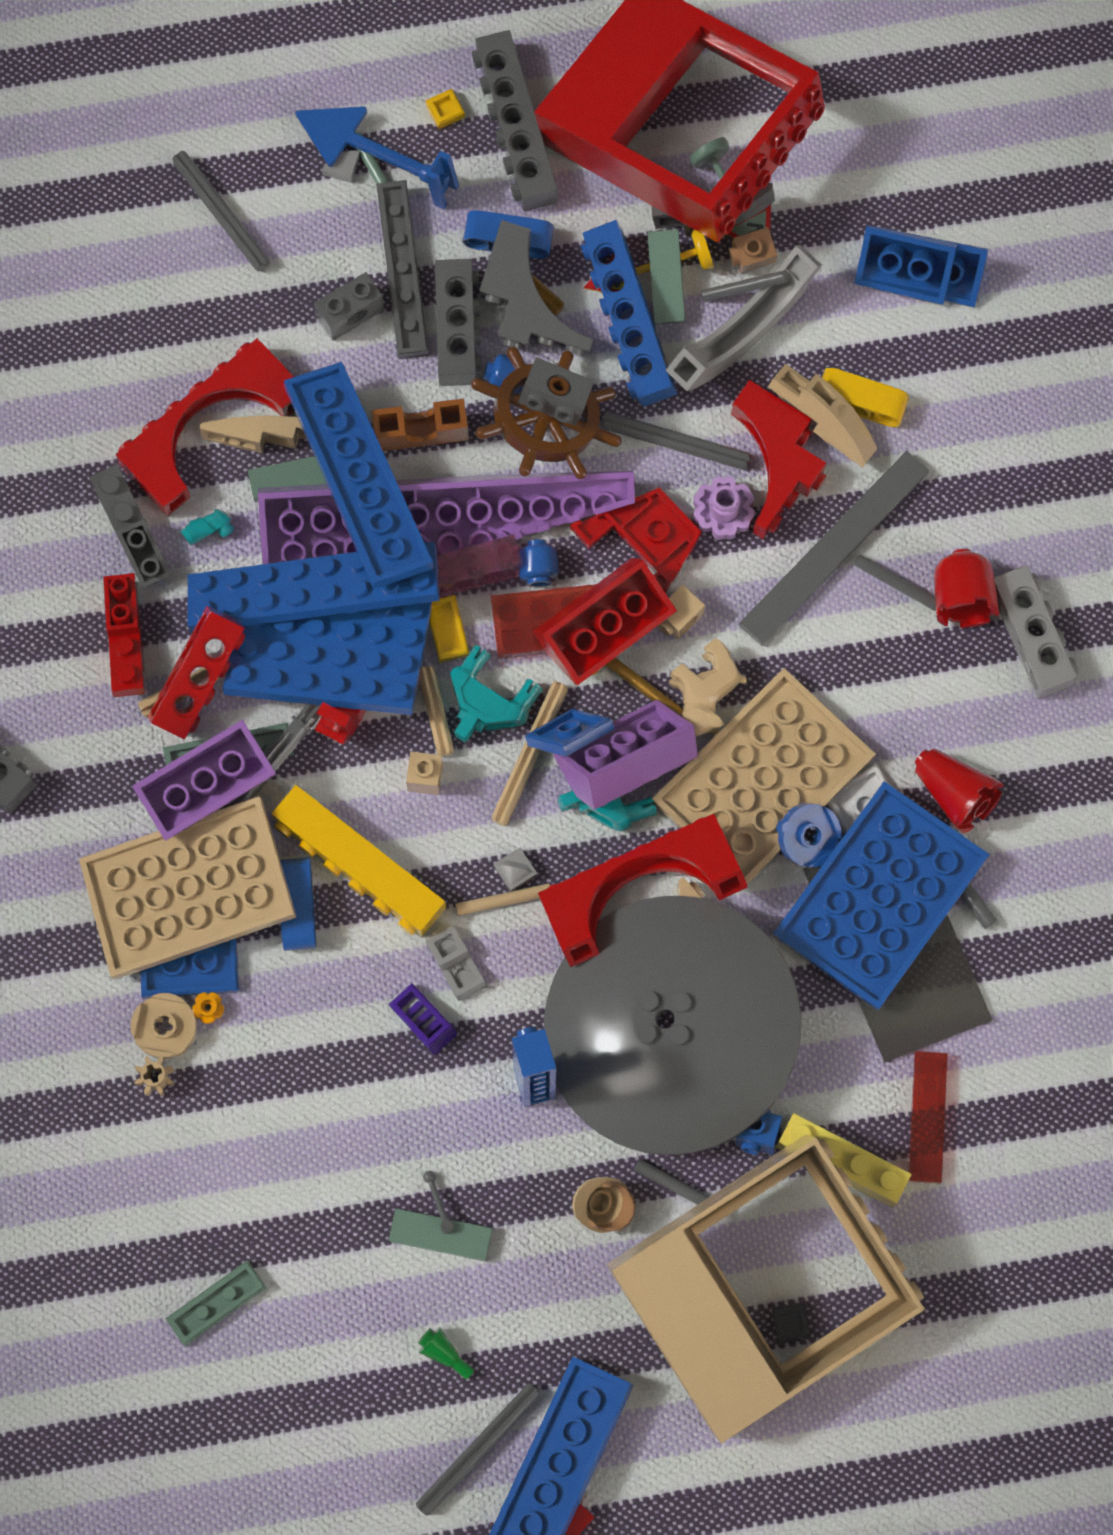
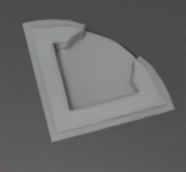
[322,151,360,183]

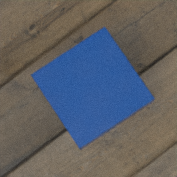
[525,709,614,757]

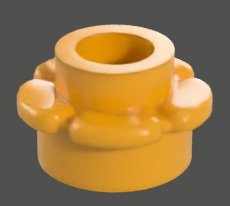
[192,992,224,1024]

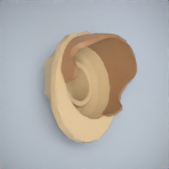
[572,1177,636,1233]

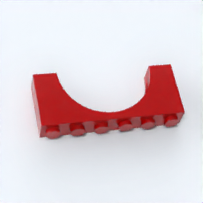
[115,338,295,517]
[538,813,748,968]

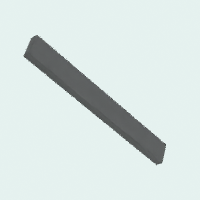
[739,450,930,646]

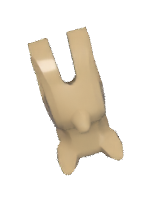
[669,638,747,737]

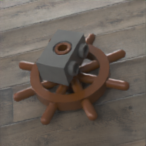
[471,347,622,480]

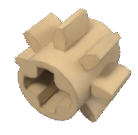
[134,1056,175,1096]

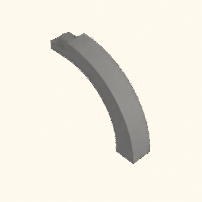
[665,245,823,391]

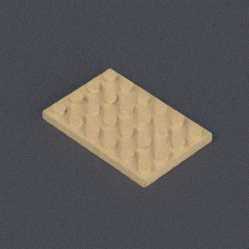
[652,668,876,885]
[79,796,297,980]

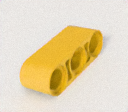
[822,368,909,427]

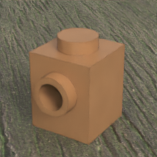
[728,227,778,274]

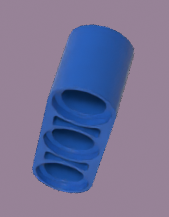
[462,210,554,259]
[280,857,316,951]

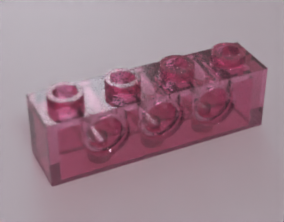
[437,535,523,598]

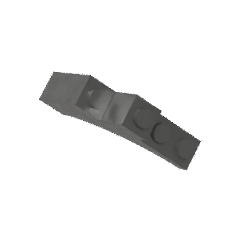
[480,220,594,357]

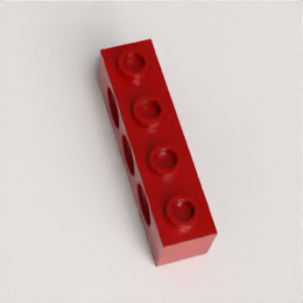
[148,606,245,740]

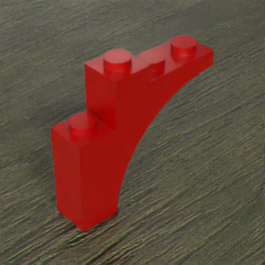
[731,380,827,539]

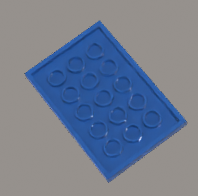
[223,602,432,715]
[772,781,990,1011]

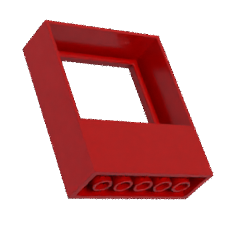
[534,0,825,243]

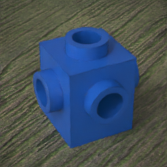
[735,1109,782,1155]

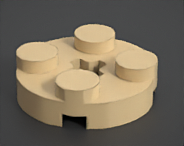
[131,993,197,1059]

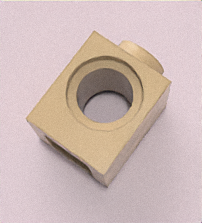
[657,584,705,640]
[406,752,443,795]

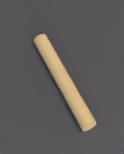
[455,883,550,916]

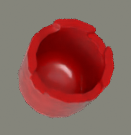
[934,549,999,628]

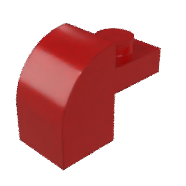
[315,702,367,745]

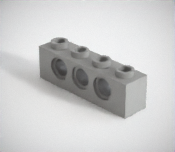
[994,565,1078,699]

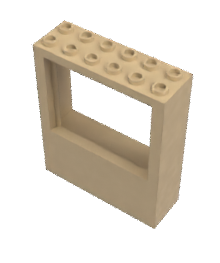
[606,1134,925,1444]

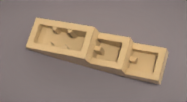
[200,415,307,453]

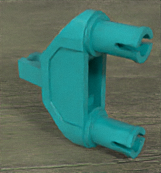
[450,645,543,743]
[557,786,657,832]

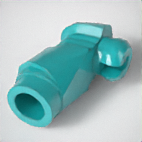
[181,509,234,546]

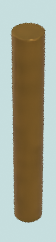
[606,657,683,715]

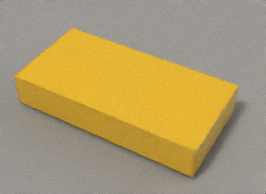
[430,595,469,663]

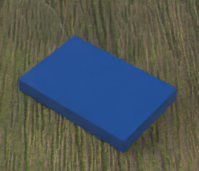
[140,938,239,999]

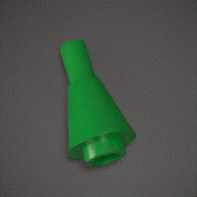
[418,1327,474,1380]

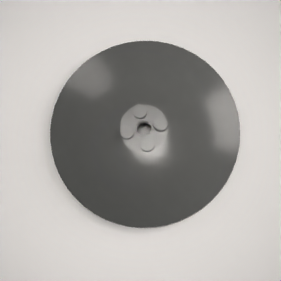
[544,896,802,1155]

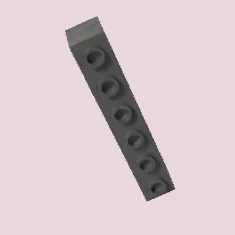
[471,30,558,212]

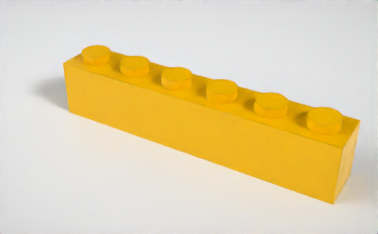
[271,785,446,937]

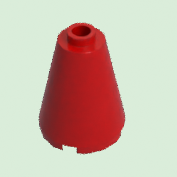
[915,748,1004,833]

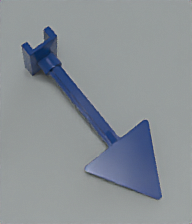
[295,106,459,209]

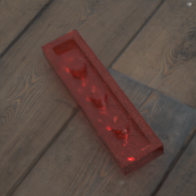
[908,1051,948,1185]

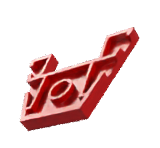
[570,488,701,594]

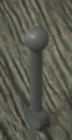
[423,1171,454,1234]

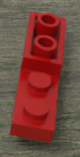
[103,573,145,698]

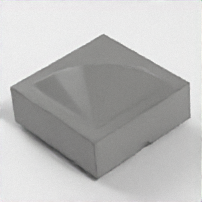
[493,848,538,892]

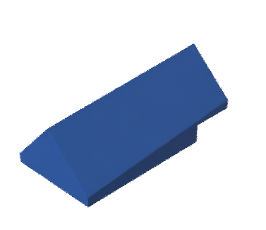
[854,225,988,308]

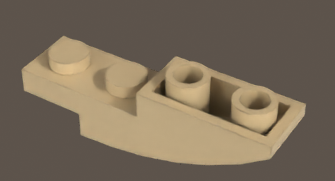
[768,364,877,467]

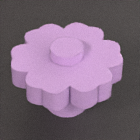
[693,477,755,540]

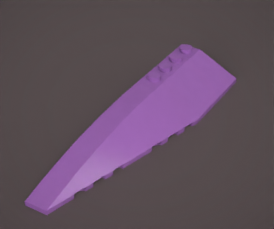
[258,471,635,564]

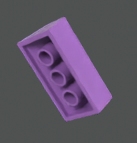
[553,700,698,810]
[132,719,276,841]

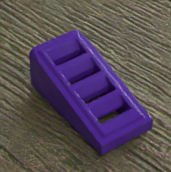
[388,983,457,1055]

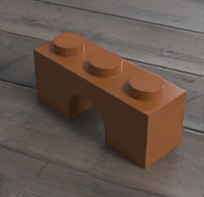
[371,398,469,451]

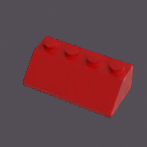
[533,558,677,686]

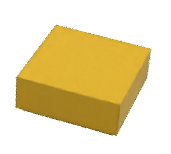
[425,88,465,130]

